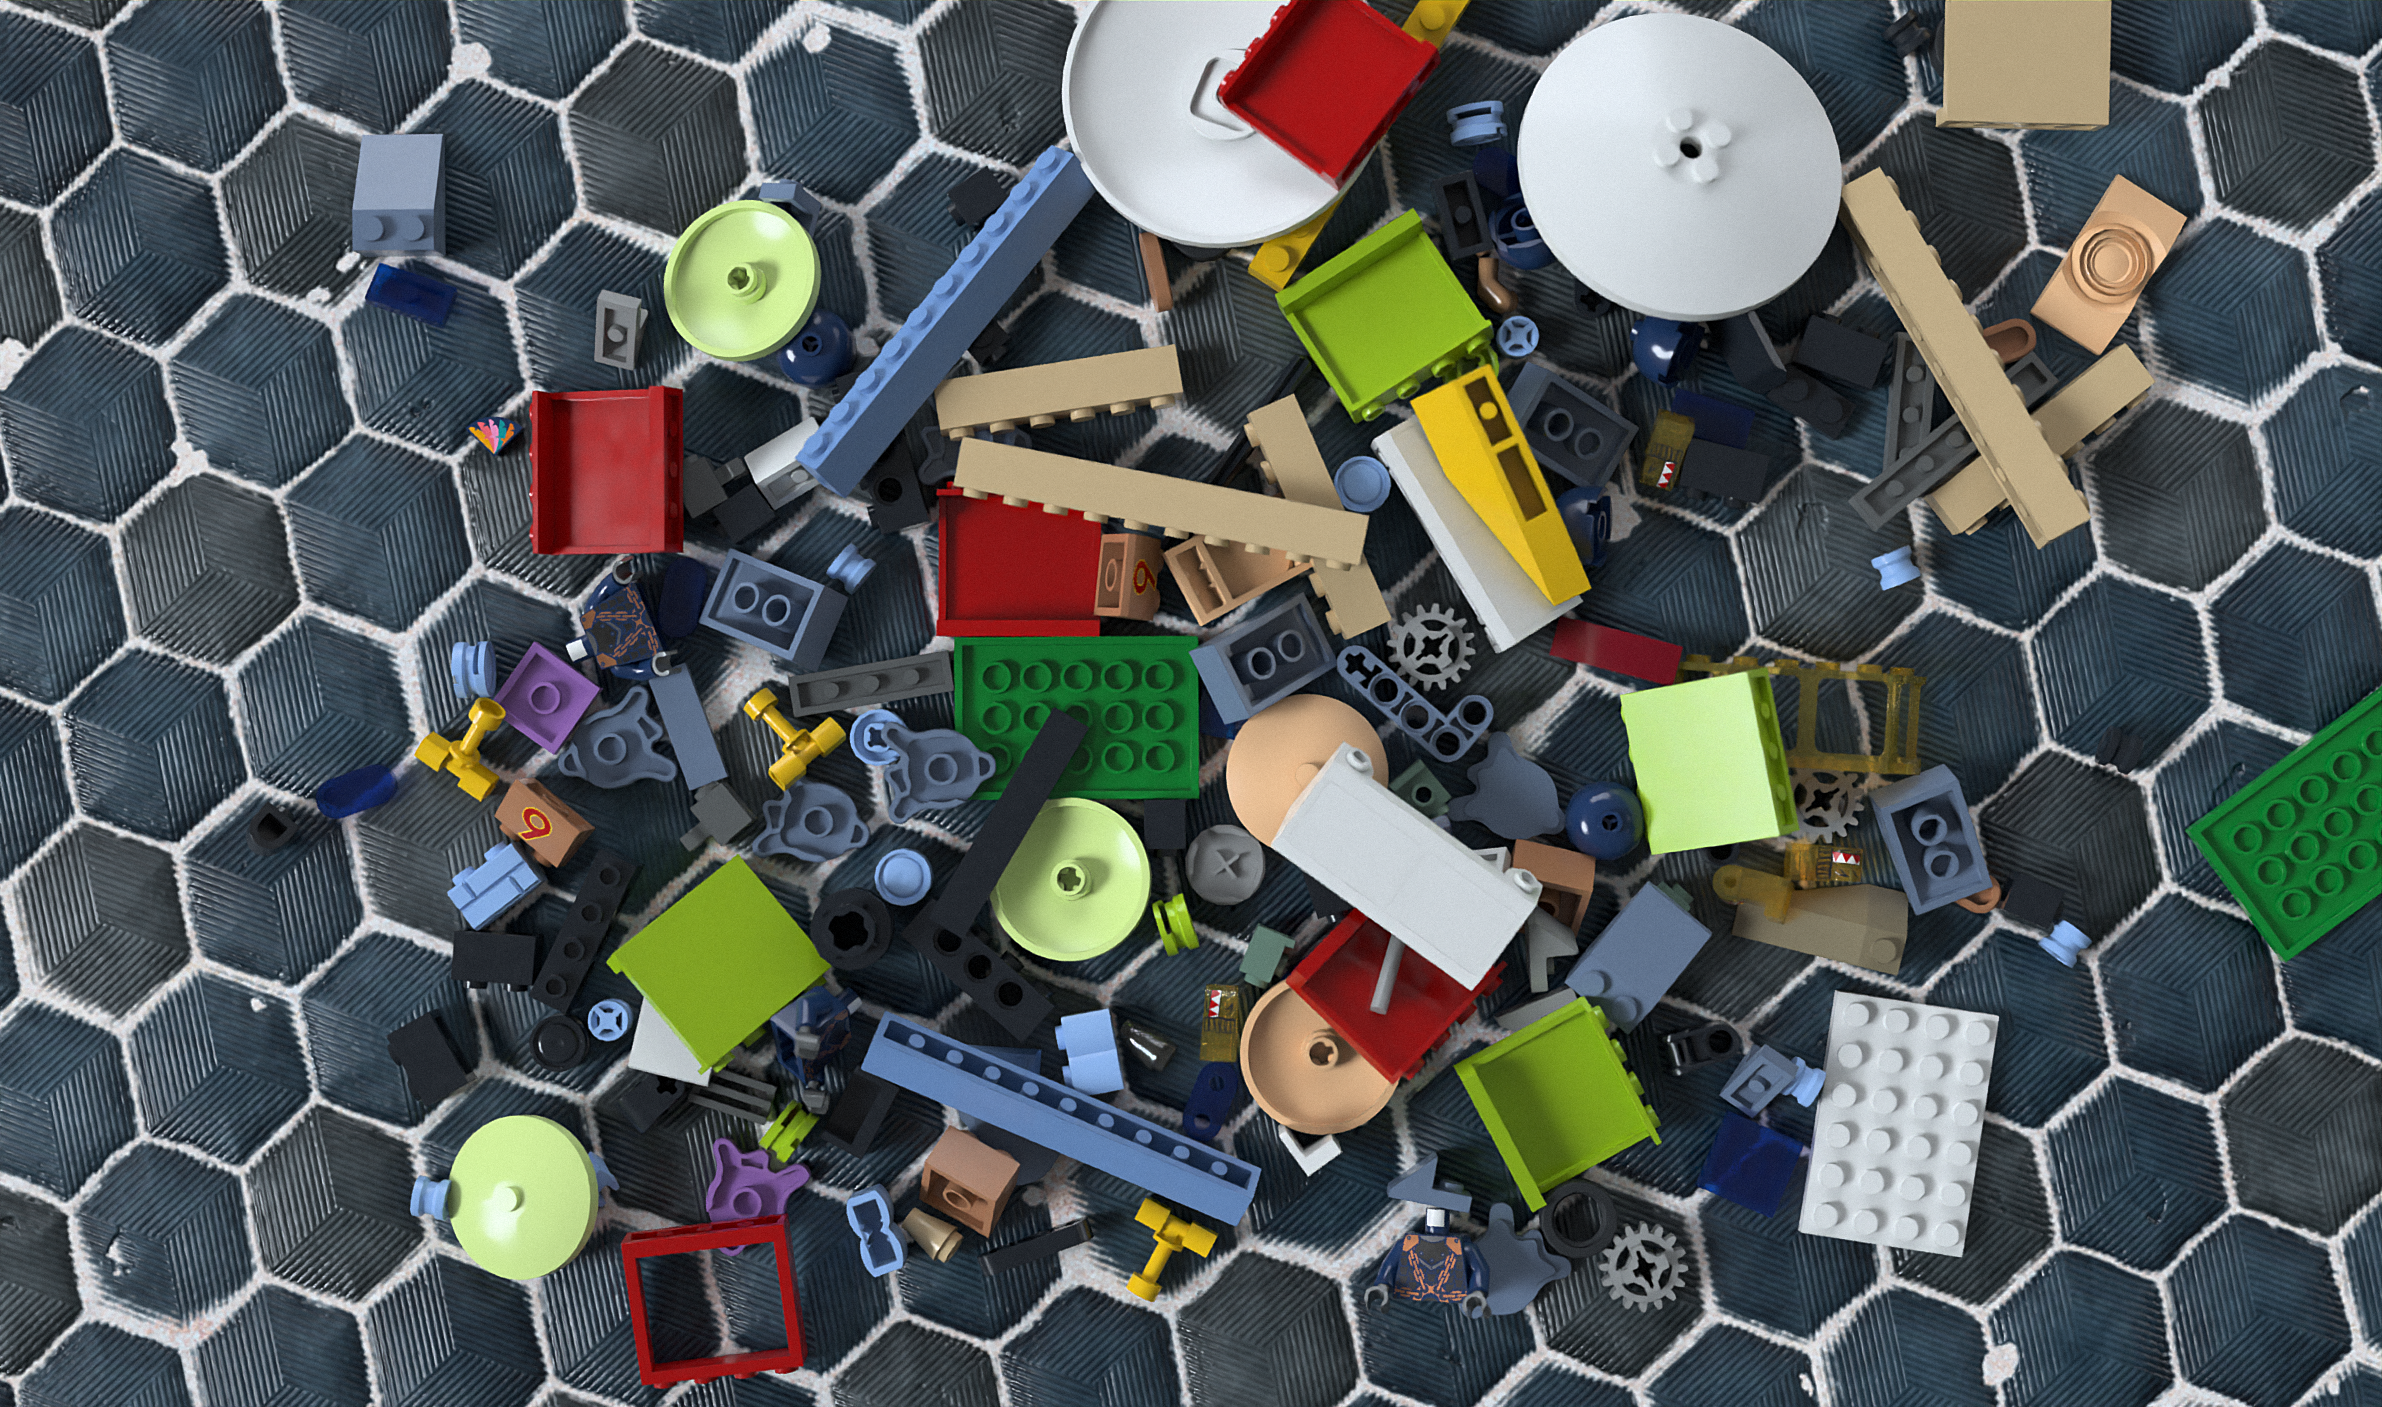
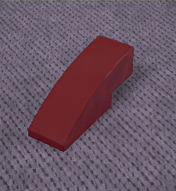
[1549,616,1683,686]

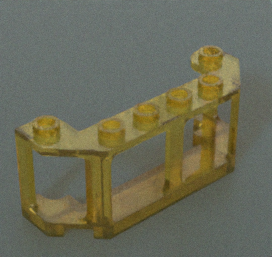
[1674,654,1926,775]

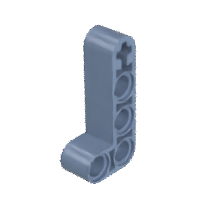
[1336,645,1494,762]

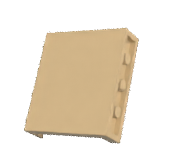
[1936,0,2111,131]

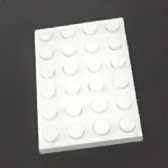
[1798,990,1999,1257]

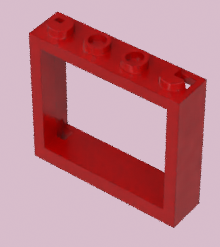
[621,1213,808,1389]

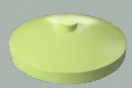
[664,200,821,362]
[989,798,1152,962]
[447,1115,599,1280]

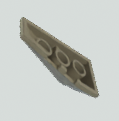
[1730,884,1908,976]

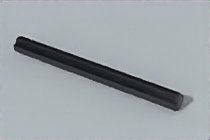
[1160,354,1313,552]

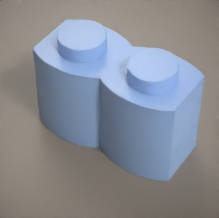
[1055,1007,1125,1096]
[847,1183,908,1277]

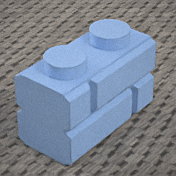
[447,841,547,931]

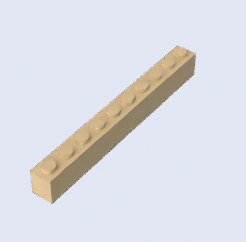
[1837,167,2092,550]
[953,437,1370,571]

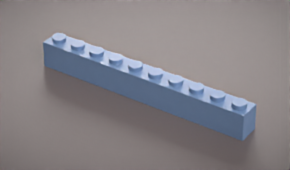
[795,145,1097,498]
[861,1011,1262,1227]

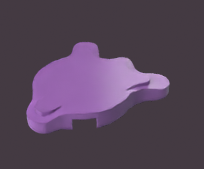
[706,1136,811,1256]

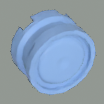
[1446,101,1508,146]
[1333,456,1391,514]
[451,641,497,698]
[850,709,908,766]
[874,848,934,906]

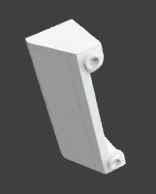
[1370,415,1583,653]
[1271,741,1543,991]

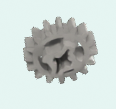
[1386,603,1475,691]
[1789,756,1864,843]
[1598,1221,1688,1312]

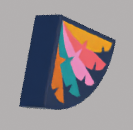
[465,416,525,458]

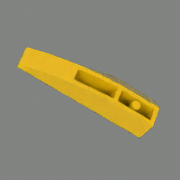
[1410,364,1591,606]

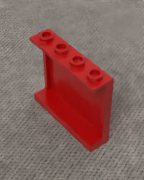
[1217,0,1441,191]
[529,386,684,555]
[936,481,1101,637]
[1285,908,1508,1085]

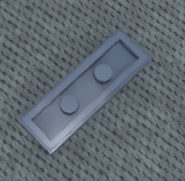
[649,663,729,791]

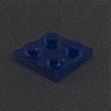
[1695,1110,1804,1218]

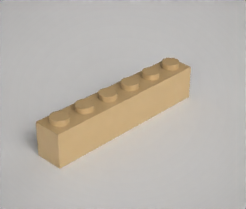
[1924,343,2156,535]
[934,344,1183,441]
[1243,394,1392,639]

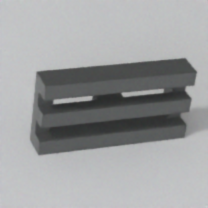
[687,1068,778,1125]

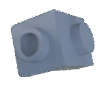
[759,179,821,239]

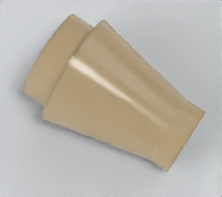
[901,1207,964,1263]

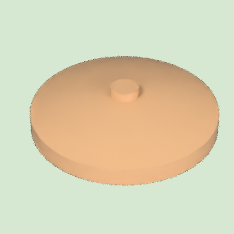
[1226,694,1389,849]
[1240,978,1399,1135]

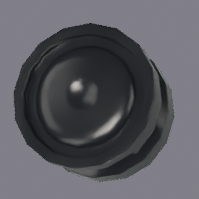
[529,1013,592,1072]

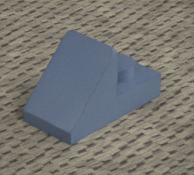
[1719,1044,1799,1118]
[1387,1152,1472,1213]

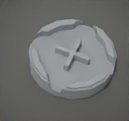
[1186,825,1265,905]

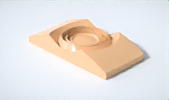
[2029,174,2187,356]
[1162,492,1313,626]

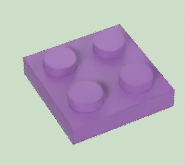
[493,642,603,755]

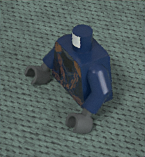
[566,556,682,682]
[770,986,862,1114]
[1364,1207,1492,1320]

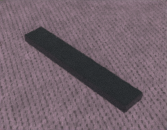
[928,707,1089,939]

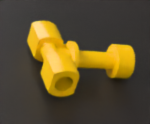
[743,688,846,791]
[414,697,506,802]
[1126,1195,1218,1302]

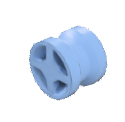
[1496,316,1539,360]
[826,543,877,594]
[1871,545,1921,590]
[2039,918,2092,968]
[588,998,634,1041]
[1780,1056,1826,1107]
[410,1175,452,1221]

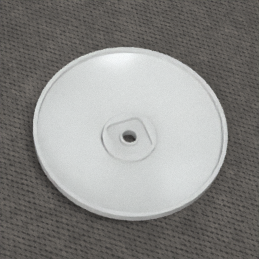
[1062,0,1376,248]
[1518,13,1842,321]

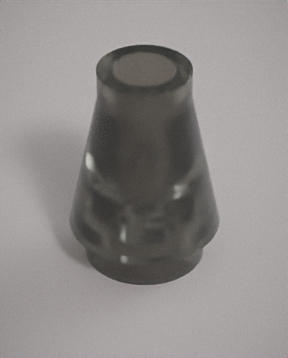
[1116,1019,1179,1073]

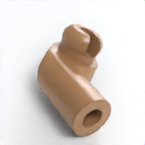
[1477,257,1519,314]

